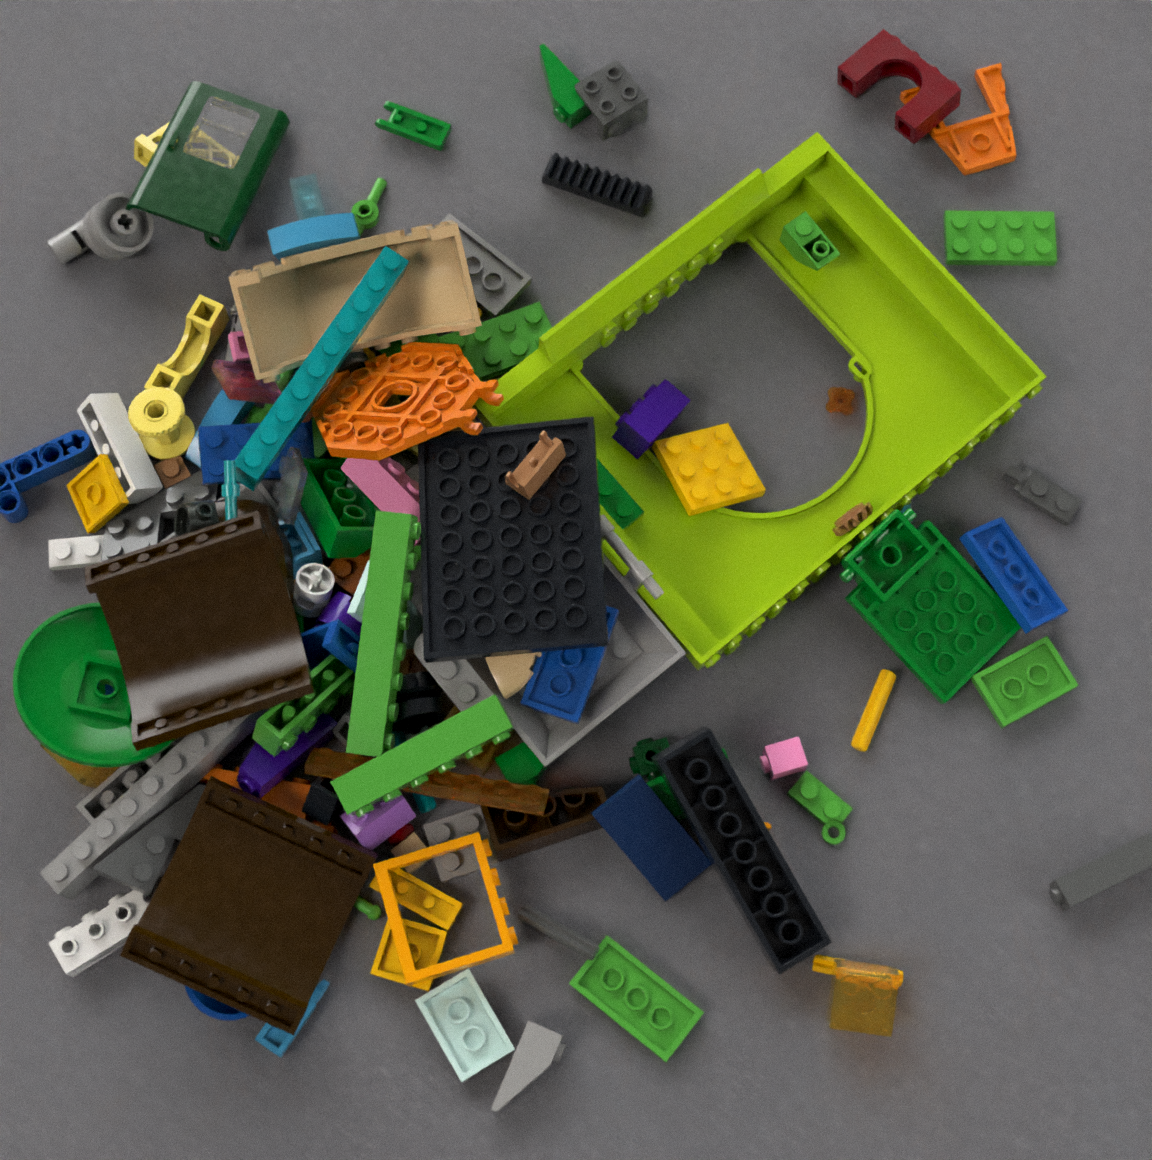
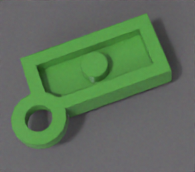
[787,770,853,845]

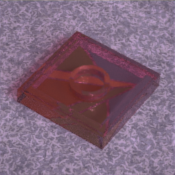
[211,359,281,404]

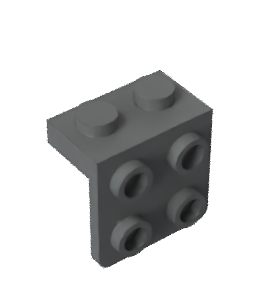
[575,61,648,141]

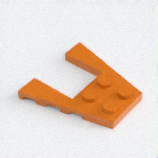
[900,63,1017,176]

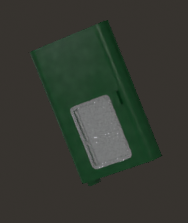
[125,81,290,251]

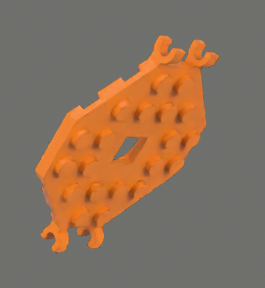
[302,342,504,461]

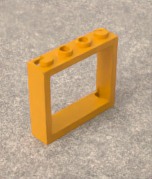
[373,832,519,986]

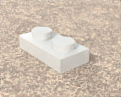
[48,535,104,571]

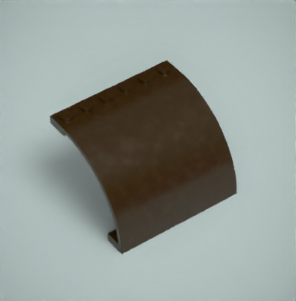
[84,510,314,751]
[119,776,378,1035]

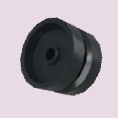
[392,672,450,732]

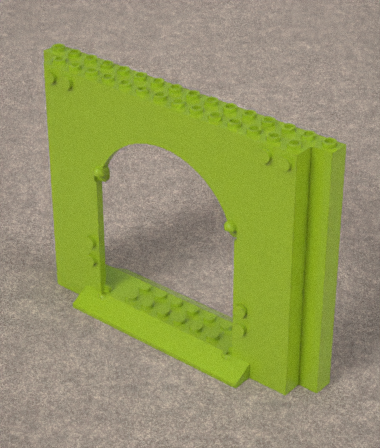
[472,132,1047,671]

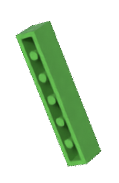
[331,694,515,818]

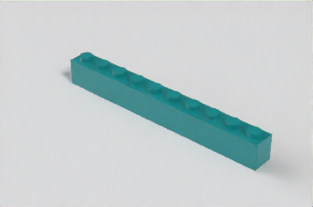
[235,246,409,491]

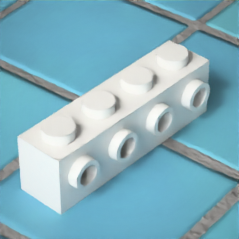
[77,393,163,504]
[49,878,161,977]

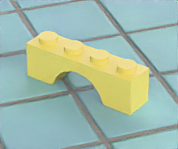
[144,294,230,400]

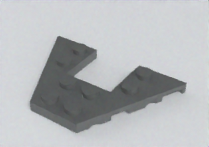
[101,470,222,562]
[92,784,206,896]

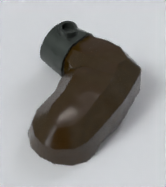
[174,499,295,601]

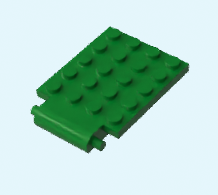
[839,508,1021,704]

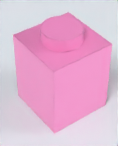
[759,736,808,780]

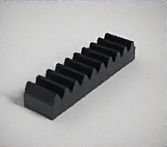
[542,152,653,218]

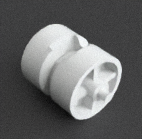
[292,563,335,617]

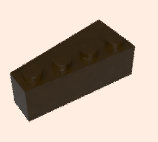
[478,786,607,862]

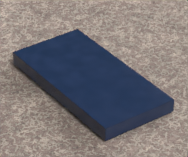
[592,774,712,902]

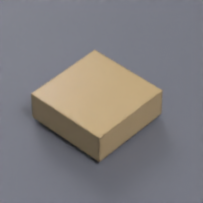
[391,832,430,874]

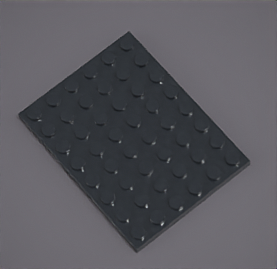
[418,416,609,663]

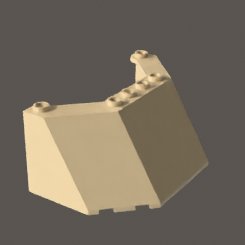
[228,220,482,383]

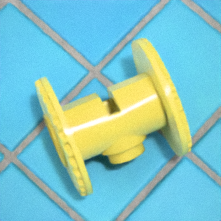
[128,387,195,460]

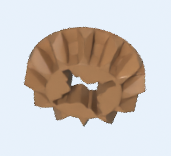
[832,502,873,536]

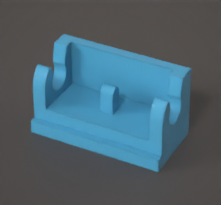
[278,512,323,579]

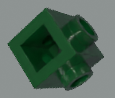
[628,737,669,782]

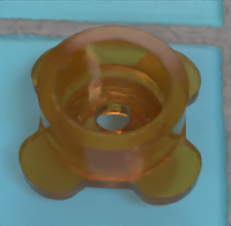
[825,387,855,416]

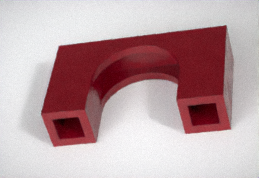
[837,29,961,144]

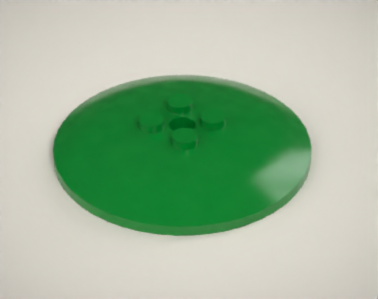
[13,602,177,768]

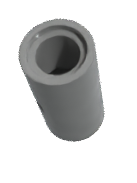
[47,218,89,265]

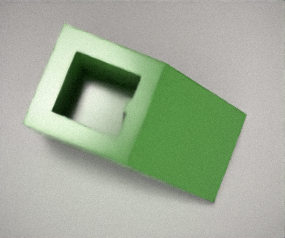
[779,211,840,271]

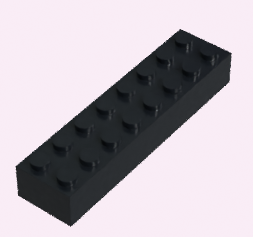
[651,726,832,975]

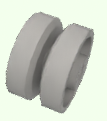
[83,192,154,261]

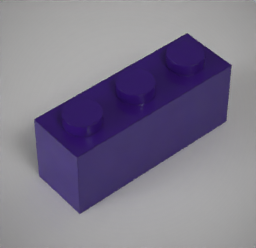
[612,379,691,460]

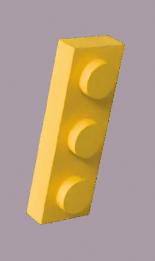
[369,860,464,932]

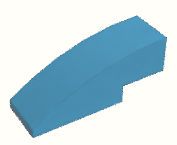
[267,213,360,263]
[185,381,255,468]

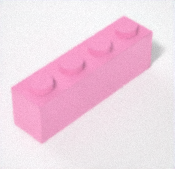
[341,457,421,546]

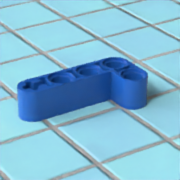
[0,430,96,523]

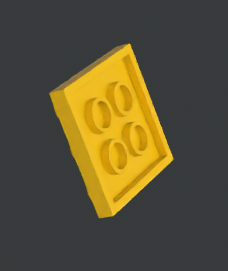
[652,423,766,516]

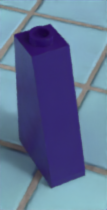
[236,713,337,799]

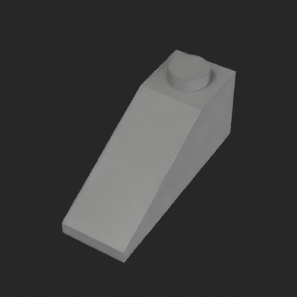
[491,1021,566,1113]

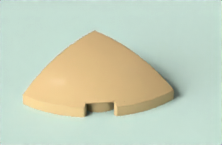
[485,652,542,699]

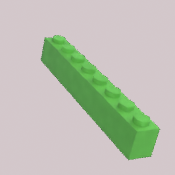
[346,510,421,757]

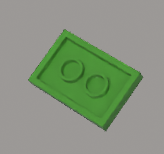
[970,636,1079,729]

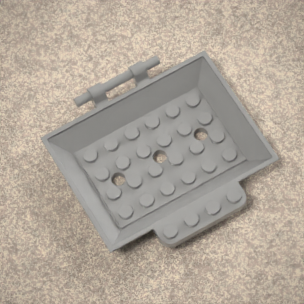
[410,514,686,767]

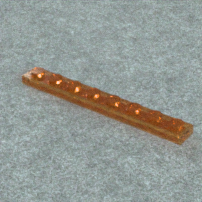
[305,748,550,816]

